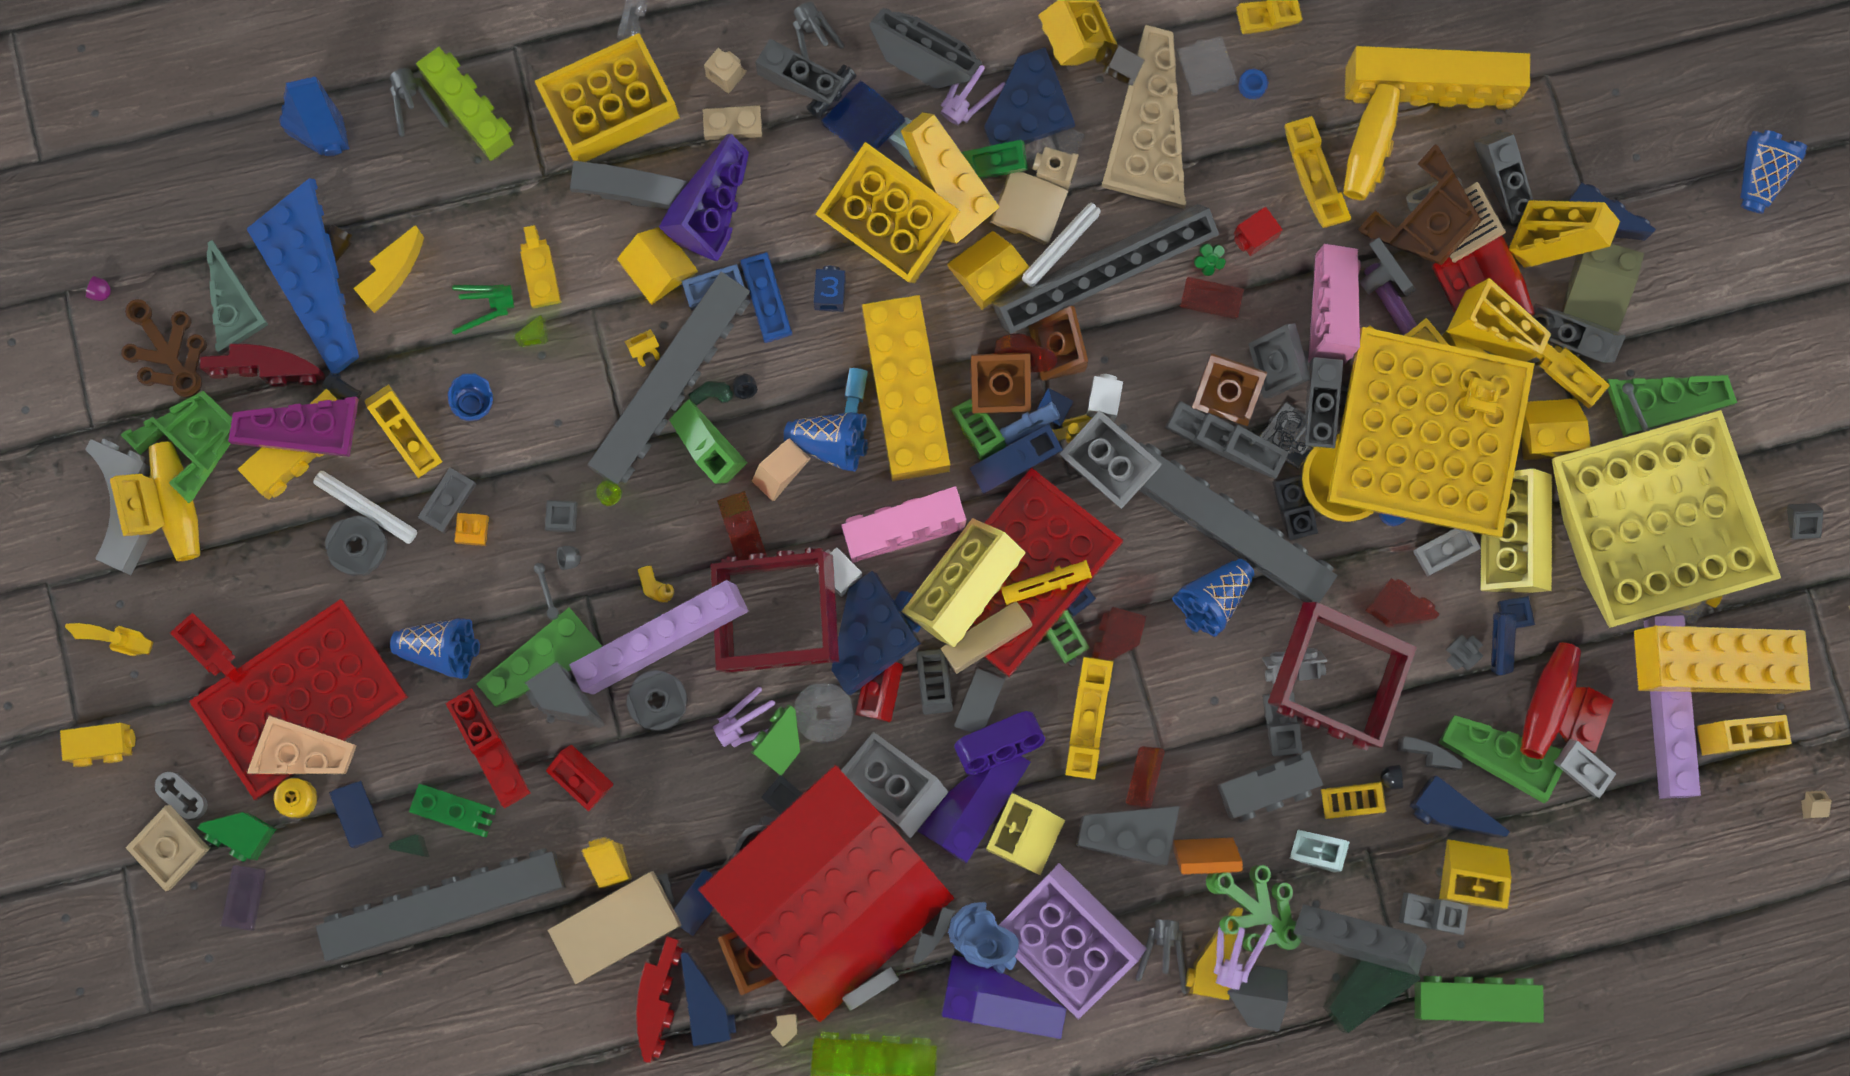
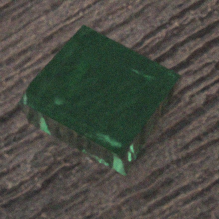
[388,834,429,857]

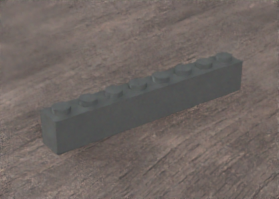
[991,204,1219,334]
[588,271,751,486]
[1139,442,1338,603]
[316,848,566,961]

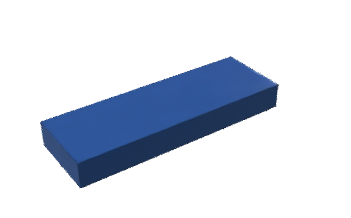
[740,252,792,343]

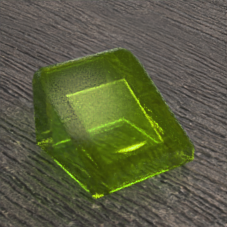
[515,315,548,347]

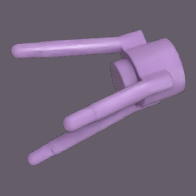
[940,65,1005,125]
[713,687,775,748]
[1214,925,1273,990]

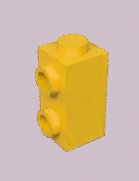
[60,723,136,767]

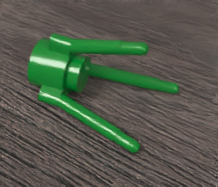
[452,284,514,335]

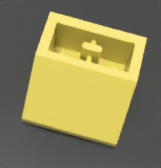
[985,793,1065,875]

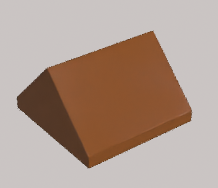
[1028,306,1088,381]
[970,353,1031,413]
[1192,353,1267,426]
[718,931,779,996]

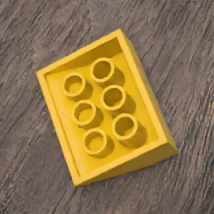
[534,33,680,162]
[815,142,960,283]

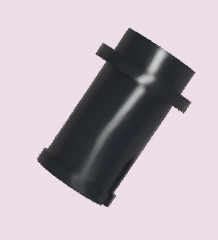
[321,373,362,400]

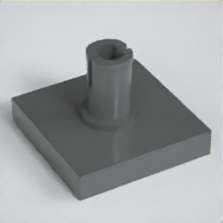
[1359,238,1416,297]
[1248,323,1311,399]

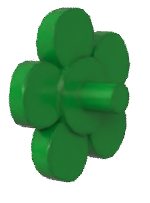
[1194,243,1226,276]

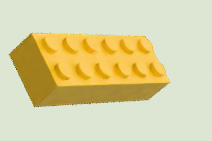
[1345,46,1530,110]
[862,295,950,482]
[1634,626,1811,694]

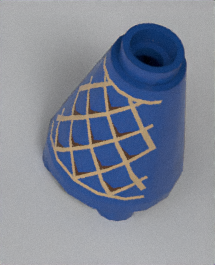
[1740,130,1807,214]
[784,412,868,472]
[1173,558,1254,637]
[390,618,480,679]

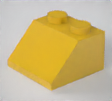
[1039,0,1117,65]
[947,231,1029,310]
[1521,399,1591,460]

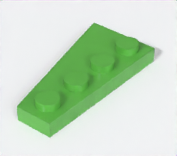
[1606,375,1737,436]

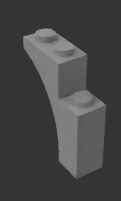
[85,439,152,575]

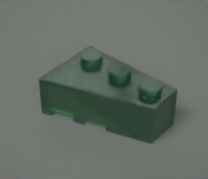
[1323,959,1421,1033]

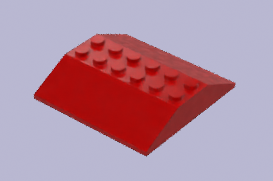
[699,765,954,1023]

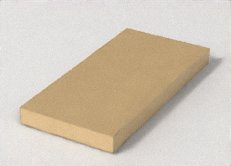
[548,871,682,984]

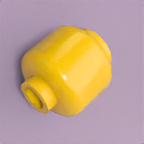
[274,778,318,818]

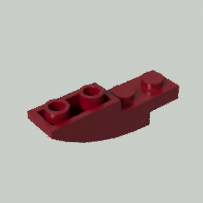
[200,344,325,387]

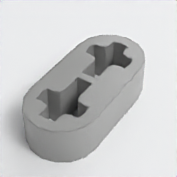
[155,772,208,820]
[842,967,899,1011]

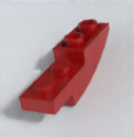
[445,688,531,808]
[636,936,684,1063]

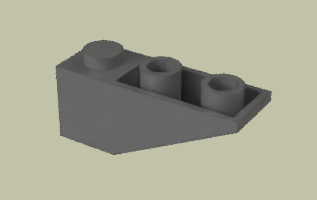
[756,39,845,105]
[1474,130,1533,225]
[1532,303,1626,363]
[1305,357,1343,449]

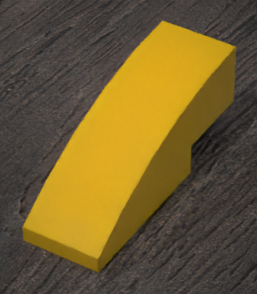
[353,225,424,313]

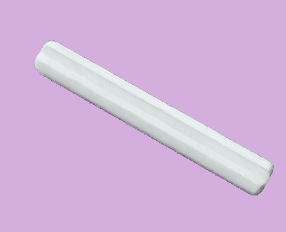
[1022,203,1101,287]
[313,471,417,544]

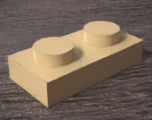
[703,106,762,140]

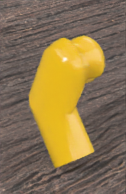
[638,566,674,603]

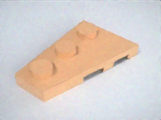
[247,716,357,774]

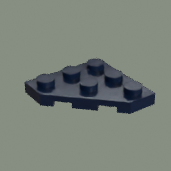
[984,47,1075,146]
[831,571,921,696]

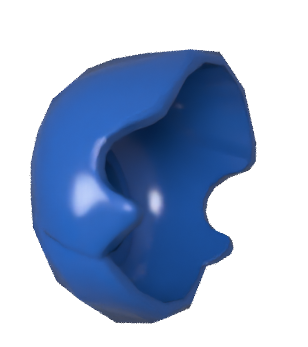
[448,373,493,421]

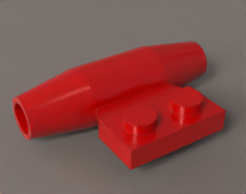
[1432,235,1535,316]
[1520,643,1614,759]

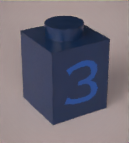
[814,266,846,312]

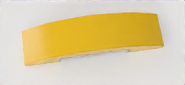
[1285,116,1351,228]
[1065,657,1113,780]

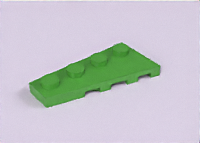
[476,607,602,708]
[1439,715,1563,803]

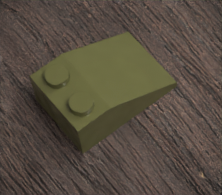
[1561,244,1644,332]

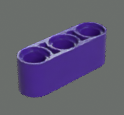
[954,711,1045,775]

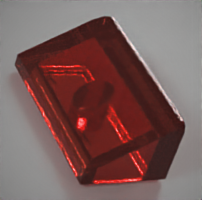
[1126,746,1165,809]

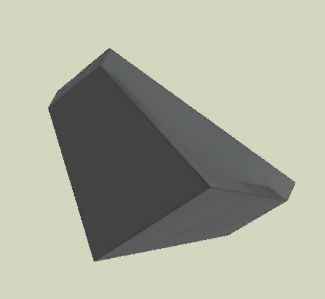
[1227,966,1288,1032]

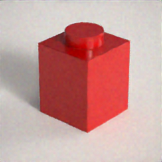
[1234,206,1283,257]

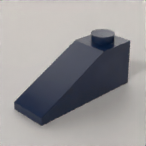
[1410,776,1510,838]
[681,952,736,1046]

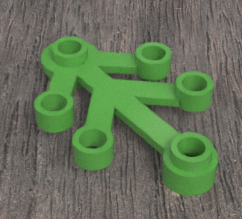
[1206,865,1301,952]

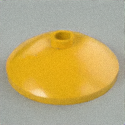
[1302,434,1374,522]

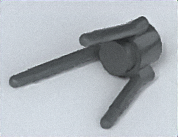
[793,2,845,59]
[390,68,449,137]
[1136,920,1188,994]

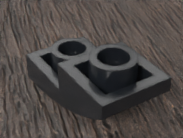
[1272,474,1318,540]

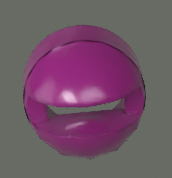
[86,276,111,301]

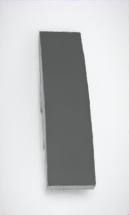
[570,161,689,209]
[1165,401,1289,479]

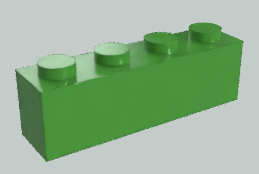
[1414,976,1544,1023]

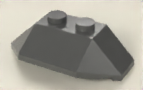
[869,8,983,89]

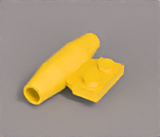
[1343,84,1400,201]
[110,442,200,561]

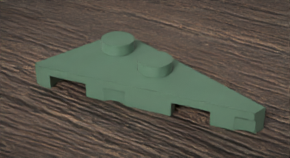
[207,240,269,355]

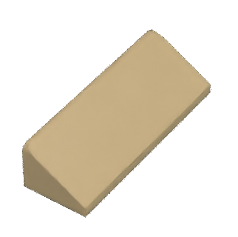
[940,601,1032,674]

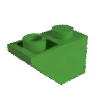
[751,705,800,775]

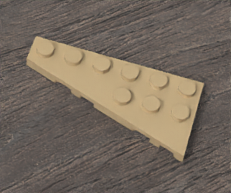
[1101,25,1186,209]

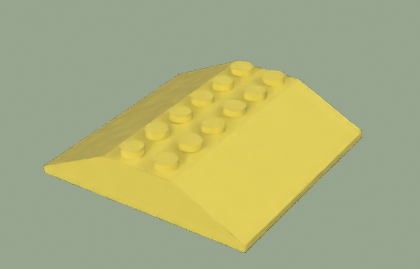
[1552,410,1781,628]

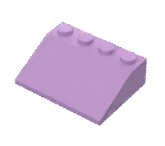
[999,863,1147,1019]

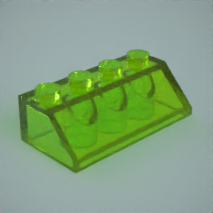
[810,1031,937,1076]

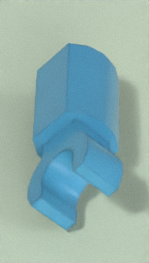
[844,368,868,413]

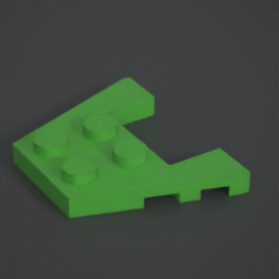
[121,391,232,503]

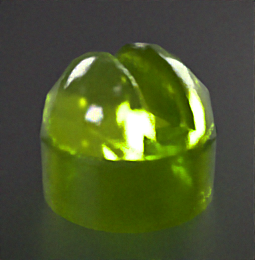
[596,480,622,506]

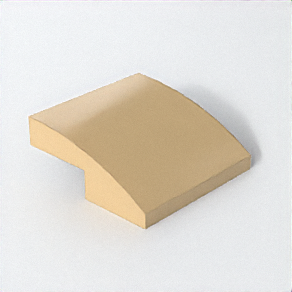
[991,172,1068,245]

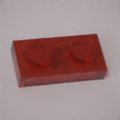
[1180,277,1244,320]

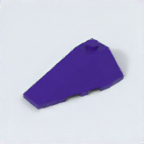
[659,134,749,261]
[917,756,1031,863]
[941,955,1066,1039]

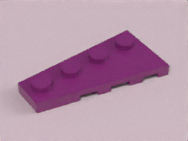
[228,397,359,457]

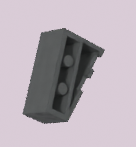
[1217,751,1323,823]
[1075,806,1180,867]

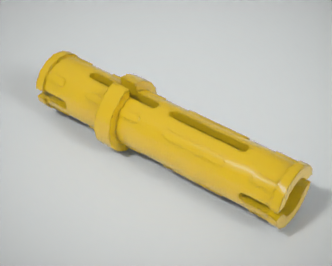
[1001,560,1092,605]

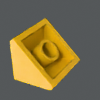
[617,227,698,305]

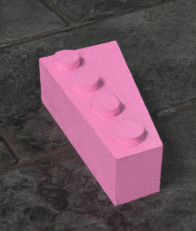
[1308,244,1361,366]
[841,486,966,563]

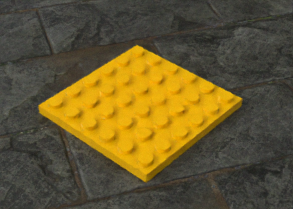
[1327,327,1534,538]

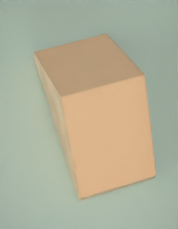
[752,438,811,501]

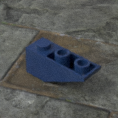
[1568,182,1656,241]
[970,424,1063,494]

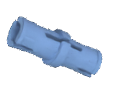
[1000,401,1060,445]

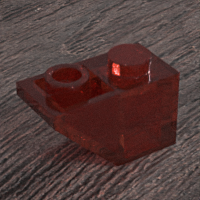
[717,491,767,561]
[1365,578,1440,628]
[1091,607,1147,661]

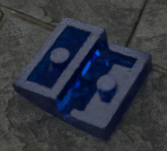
[822,80,906,154]

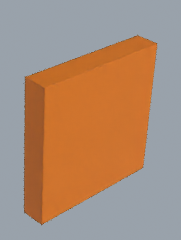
[1173,837,1242,874]

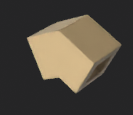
[1801,791,1831,819]
[770,1014,798,1047]

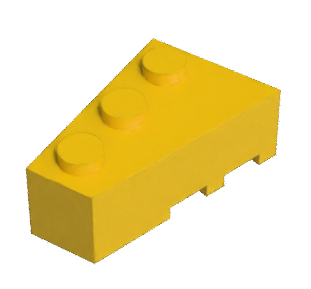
[1509,200,1620,268]
[1446,278,1551,362]

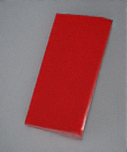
[855,662,903,722]
[546,745,614,812]

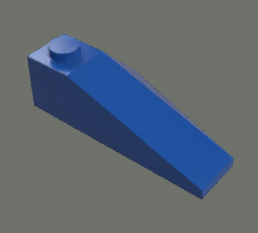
[279,76,349,156]

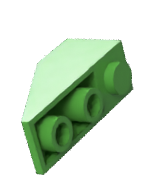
[669,399,748,484]

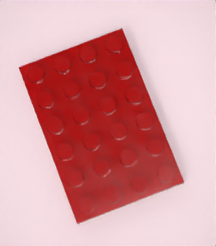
[966,468,1123,678]
[189,599,408,801]

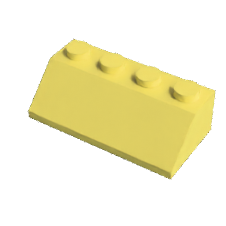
[1481,469,1552,593]
[901,518,1026,647]

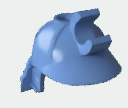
[948,902,1019,974]

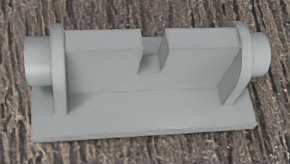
[1262,648,1327,684]

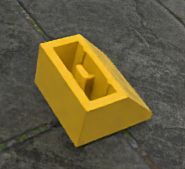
[1439,839,1512,909]

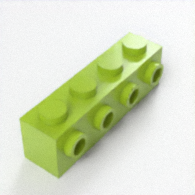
[416,47,514,161]

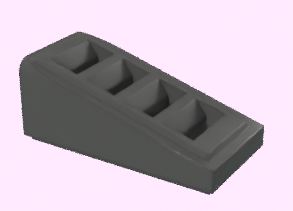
[916,649,953,715]

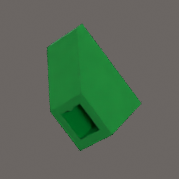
[198,812,276,862]

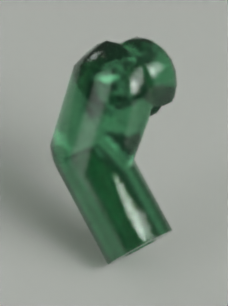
[687,381,733,406]

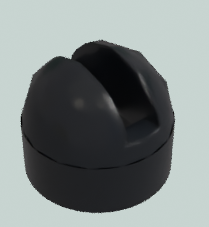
[733,373,758,399]
[1380,765,1403,790]

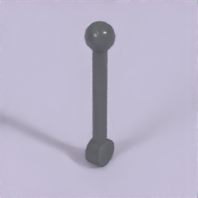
[1622,383,1652,433]
[534,563,559,620]

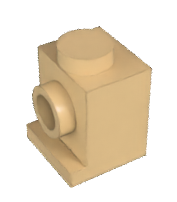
[704,48,746,94]
[1033,147,1079,191]

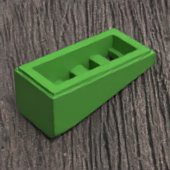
[951,398,1006,461]
[1046,610,1090,663]

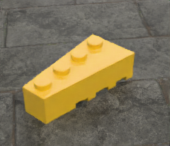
[901,112,1000,244]

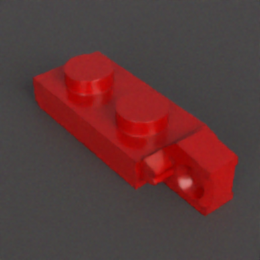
[170,612,241,683]

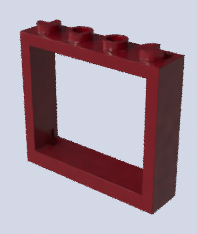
[711,548,839,673]
[1268,602,1417,751]

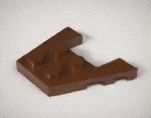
[1358,144,1482,265]

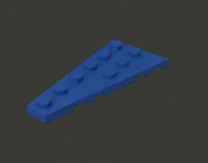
[247,178,359,374]

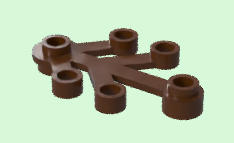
[121,299,207,398]

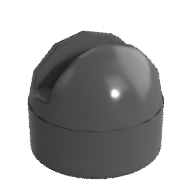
[557,546,581,570]

